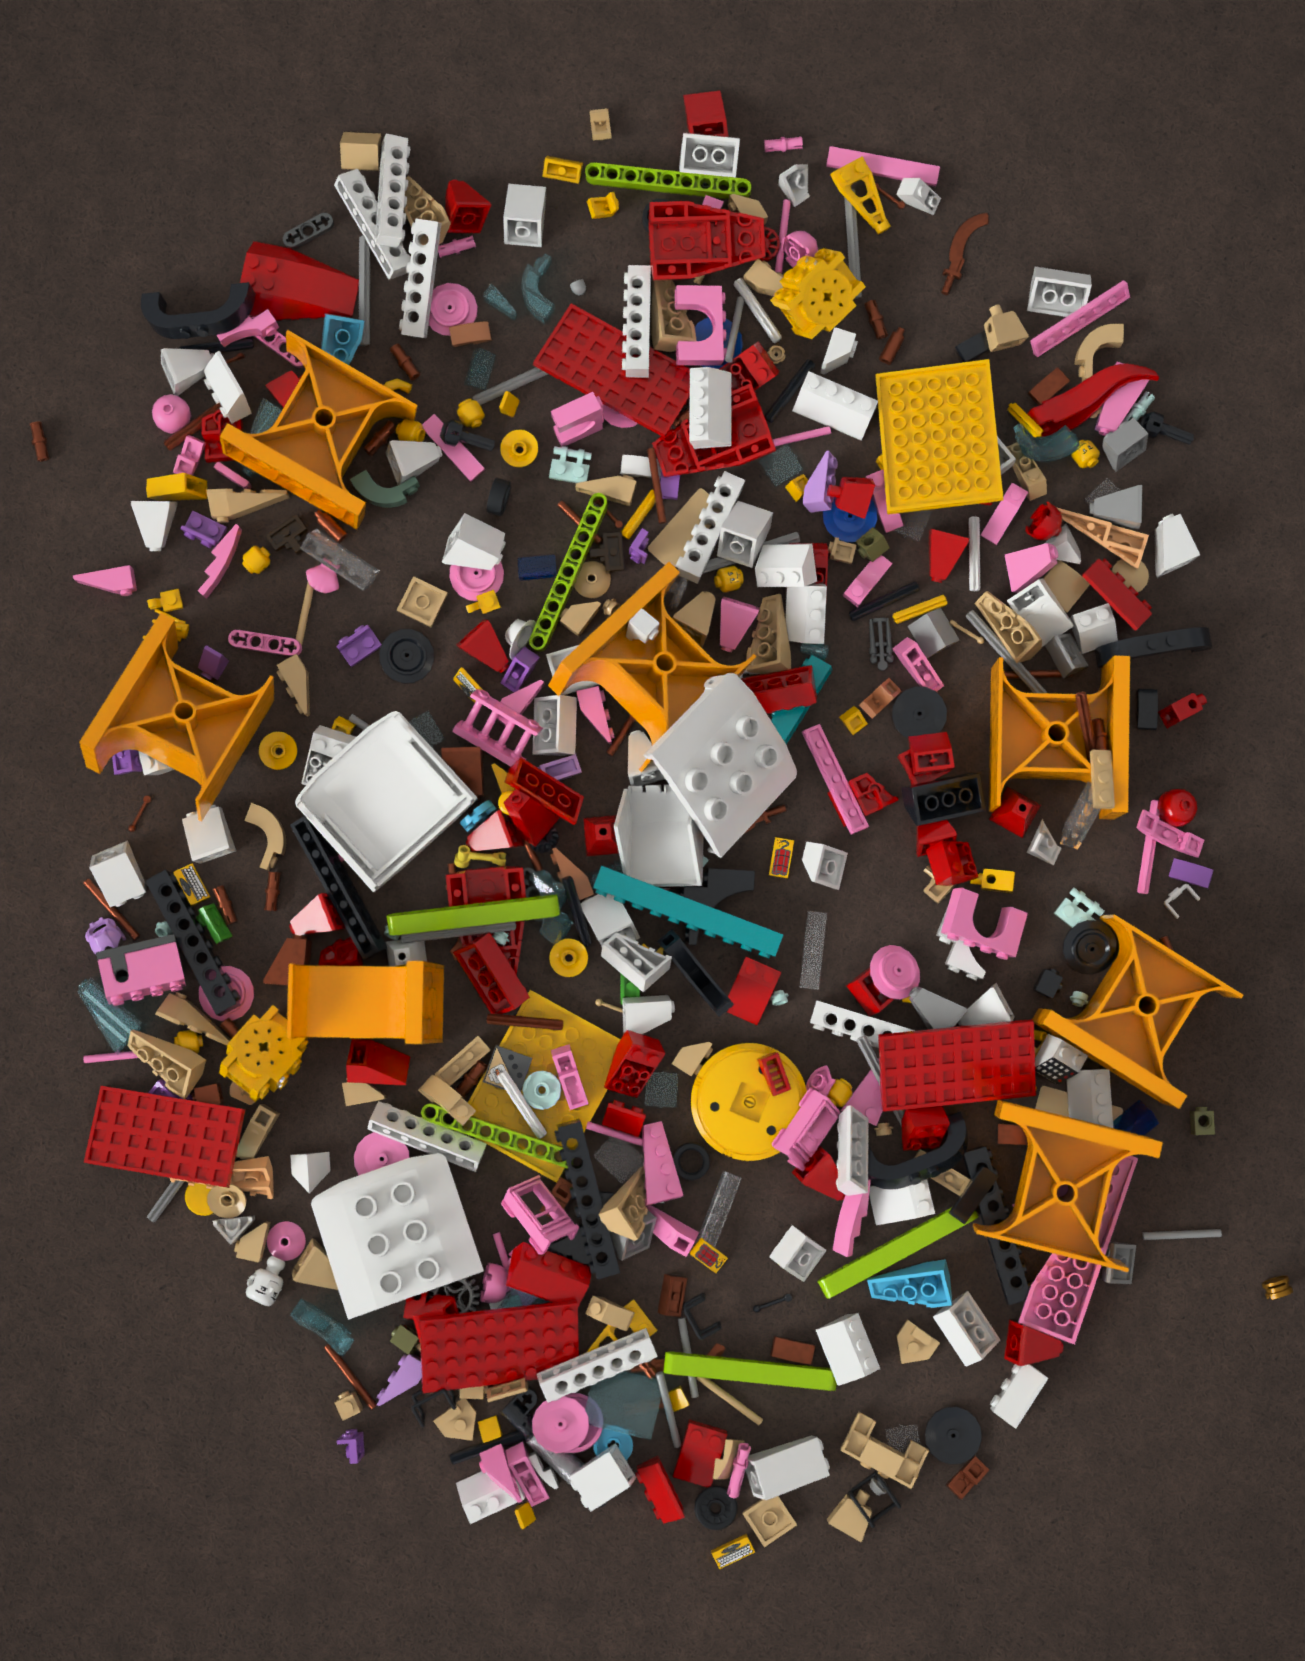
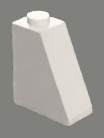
[622,995,675,1035]

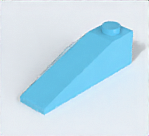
[321,313,364,365]
[867,1259,952,1308]

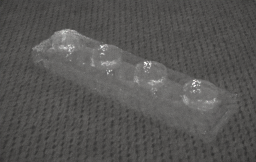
[799,911,827,990]
[695,1171,742,1247]

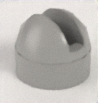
[570,279,586,295]

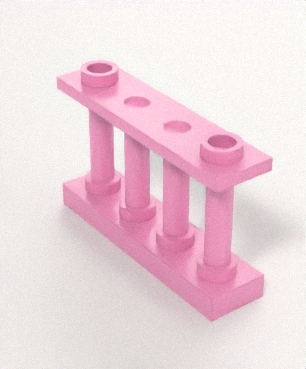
[452,689,543,767]

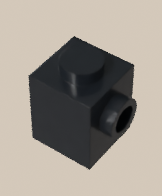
[1033,968,1063,999]

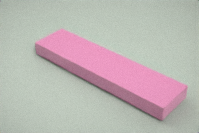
[422,414,485,482]

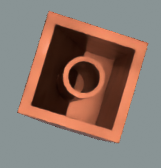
[441,747,484,800]
[263,935,312,985]

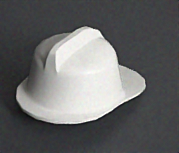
[505,619,536,660]

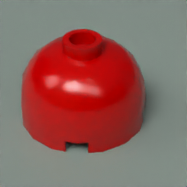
[1025,502,1062,541]
[1157,789,1197,827]

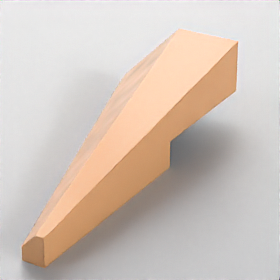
[1057,508,1149,569]
[170,1156,274,1199]

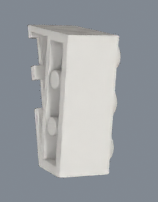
[601,932,672,992]

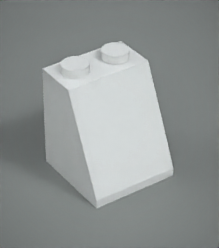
[503,184,546,247]
[717,501,773,568]
[442,513,506,570]
[1155,514,1200,578]
[182,805,236,864]
[89,840,147,907]
[581,894,640,946]
[570,1443,636,1511]

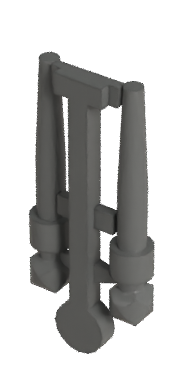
[869,618,894,671]

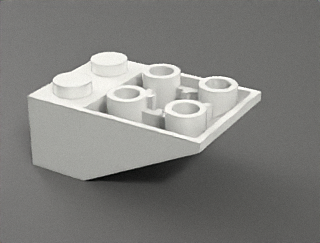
[1007,578,1074,647]
[301,725,356,785]

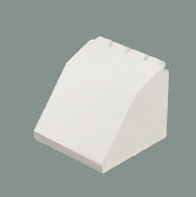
[614,784,704,887]

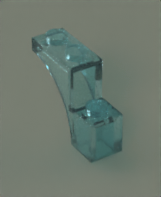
[529,870,573,944]

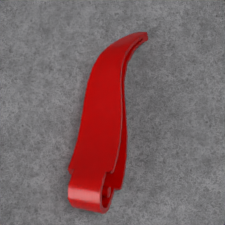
[1027,364,1159,439]

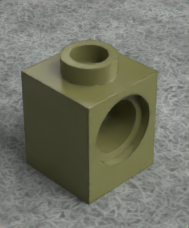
[855,527,890,562]
[1190,1107,1215,1135]
[390,1325,420,1355]

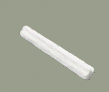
[734,278,782,343]
[969,516,980,591]
[497,1070,547,1139]

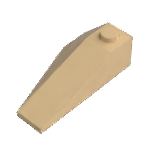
[747,594,791,674]
[155,992,230,1046]
[127,1029,206,1099]

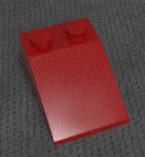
[727,957,781,1025]
[846,967,894,1017]
[673,1419,727,1488]

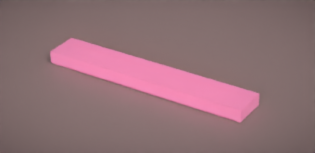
[826,146,940,187]
[1030,280,1130,357]
[802,724,869,835]

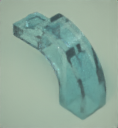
[521,253,555,325]
[1014,423,1081,462]
[290,1299,354,1356]

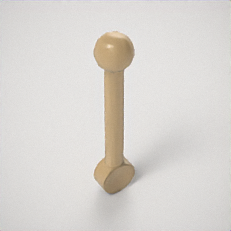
[949,620,985,644]
[595,999,623,1013]

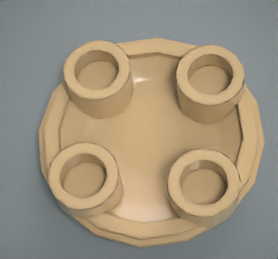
[1112,559,1149,592]

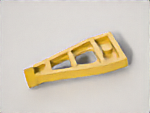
[830,156,891,235]
[584,1299,657,1354]

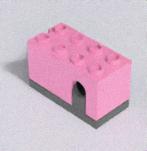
[96,934,186,1006]

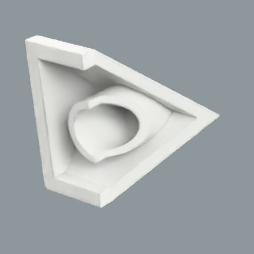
[778,164,810,207]
[1044,523,1081,564]
[1026,819,1062,865]
[290,1152,331,1194]
[213,1216,255,1245]

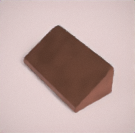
[658,1274,687,1317]

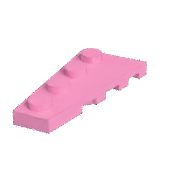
[840,1058,882,1126]
[642,1121,684,1206]

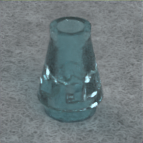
[800,643,829,660]

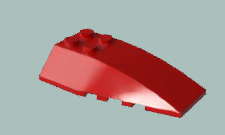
[649,201,765,280]
[240,241,359,321]
[652,383,776,477]
[446,866,526,976]

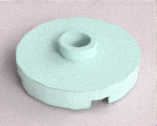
[522,1070,562,1110]

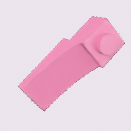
[217,309,279,347]
[843,555,892,608]
[551,1044,589,1110]

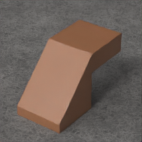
[859,678,902,719]

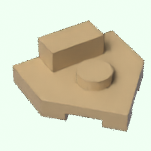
[896,1319,940,1364]
[433,1399,477,1441]

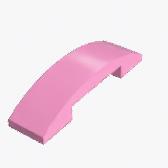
[1136,810,1204,858]

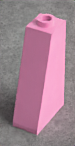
[1094,362,1149,436]

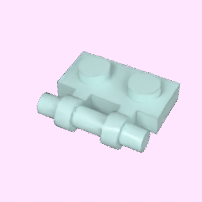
[549,446,592,483]
[1054,887,1105,928]

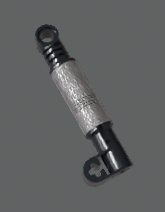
[500,1387,608,1508]

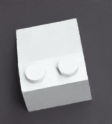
[869,1179,935,1225]

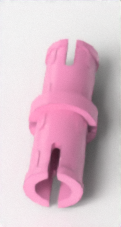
[764,137,803,152]
[438,235,476,258]

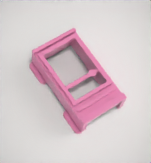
[772,1088,841,1171]
[501,1175,580,1255]

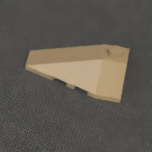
[404,176,451,245]
[651,276,697,352]
[207,489,289,523]
[975,591,1042,663]
[598,1166,648,1241]

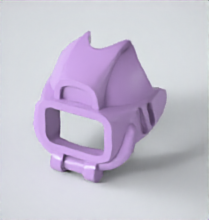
[85,917,126,955]

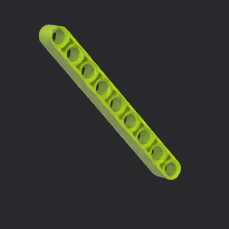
[585,162,751,199]
[529,493,608,652]
[387,895,560,936]
[421,1103,576,1168]
[818,1207,979,1299]
[663,1352,837,1391]

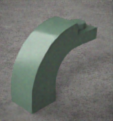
[350,470,420,508]

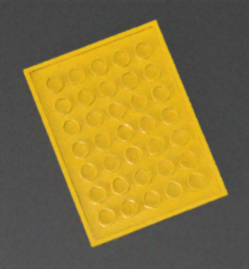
[876,359,1004,514]
[463,990,621,1183]

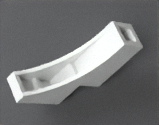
[936,907,986,981]

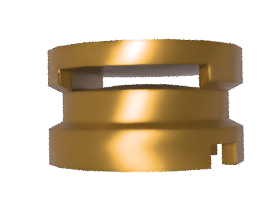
[1261,1275,1293,1299]

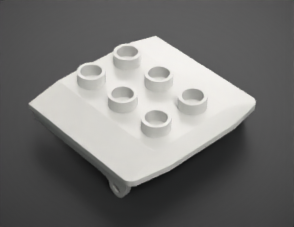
[644,673,797,858]
[295,711,478,892]
[311,1153,484,1320]

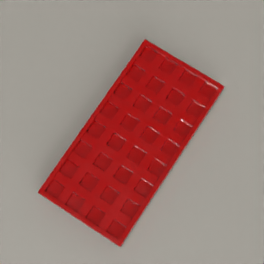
[533,303,690,438]
[878,1019,1036,1112]
[84,1086,245,1188]
[419,1300,579,1393]

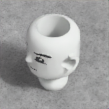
[246,1256,285,1306]

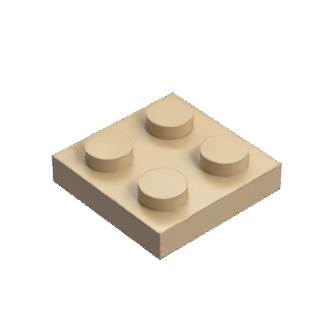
[397,576,448,628]
[742,1496,797,1547]

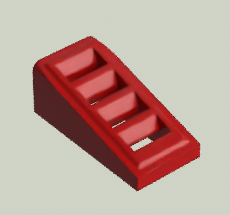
[757,1052,791,1096]

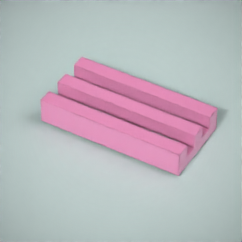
[214,462,252,489]

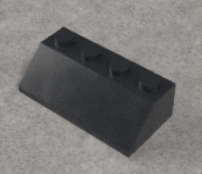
[901,773,986,826]

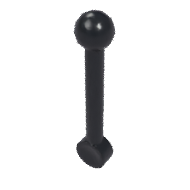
[753,1294,792,1313]

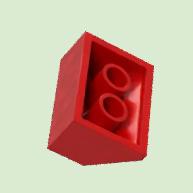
[635,1455,685,1524]

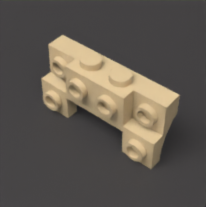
[841,1412,929,1489]

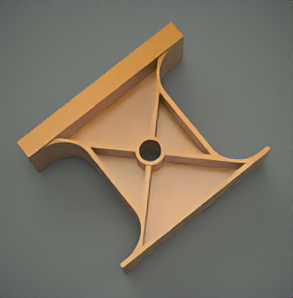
[220,330,418,530]
[548,562,757,772]
[79,613,274,822]
[989,656,1130,820]
[1032,914,1243,1109]
[287,961,444,1044]
[972,1100,1163,1272]

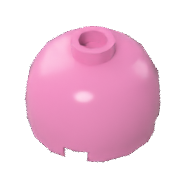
[781,231,818,268]
[152,394,191,434]
[480,1263,512,1303]

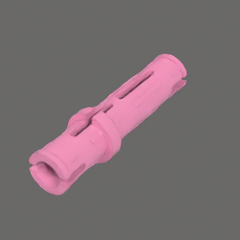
[727,1443,751,1498]

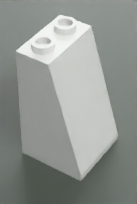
[746,1435,830,1500]

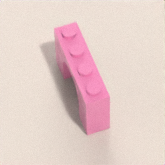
[674,285,727,366]
[551,392,604,447]
[941,888,1028,960]

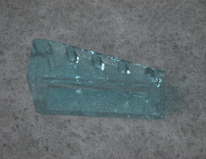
[483,283,517,321]

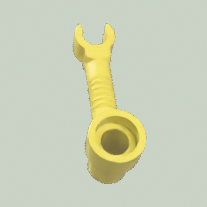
[454,845,506,868]

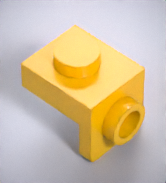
[587,192,619,219]

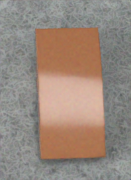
[449,321,492,347]

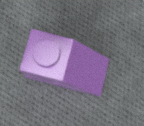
[198,645,229,680]
[501,646,540,692]

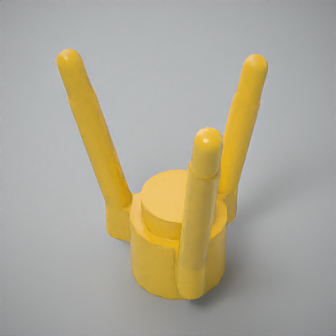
[142,609,189,642]

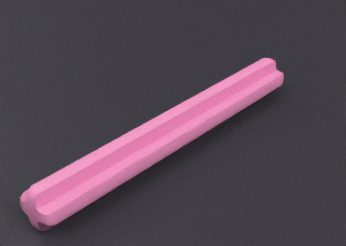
[1137,800,1160,894]

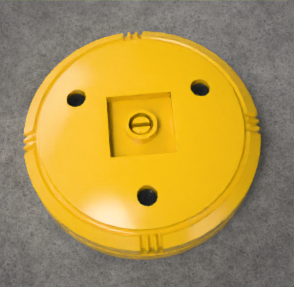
[691,1043,807,1161]

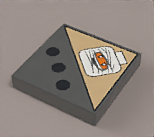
[483,1045,533,1092]

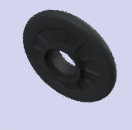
[694,1486,738,1530]

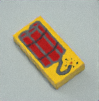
[769,837,794,879]
[689,1238,728,1273]

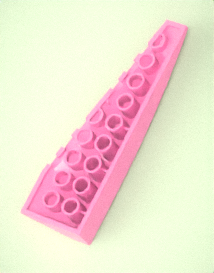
[1018,1156,1138,1344]

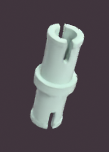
[1123,391,1155,422]

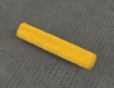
[1007,403,1043,438]
[621,489,656,539]
[893,595,947,624]

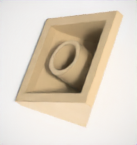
[340,132,381,171]

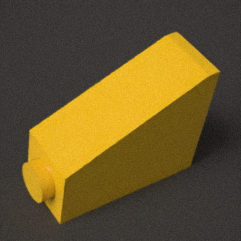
[146,473,207,501]

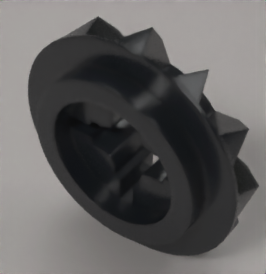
[529,828,559,853]

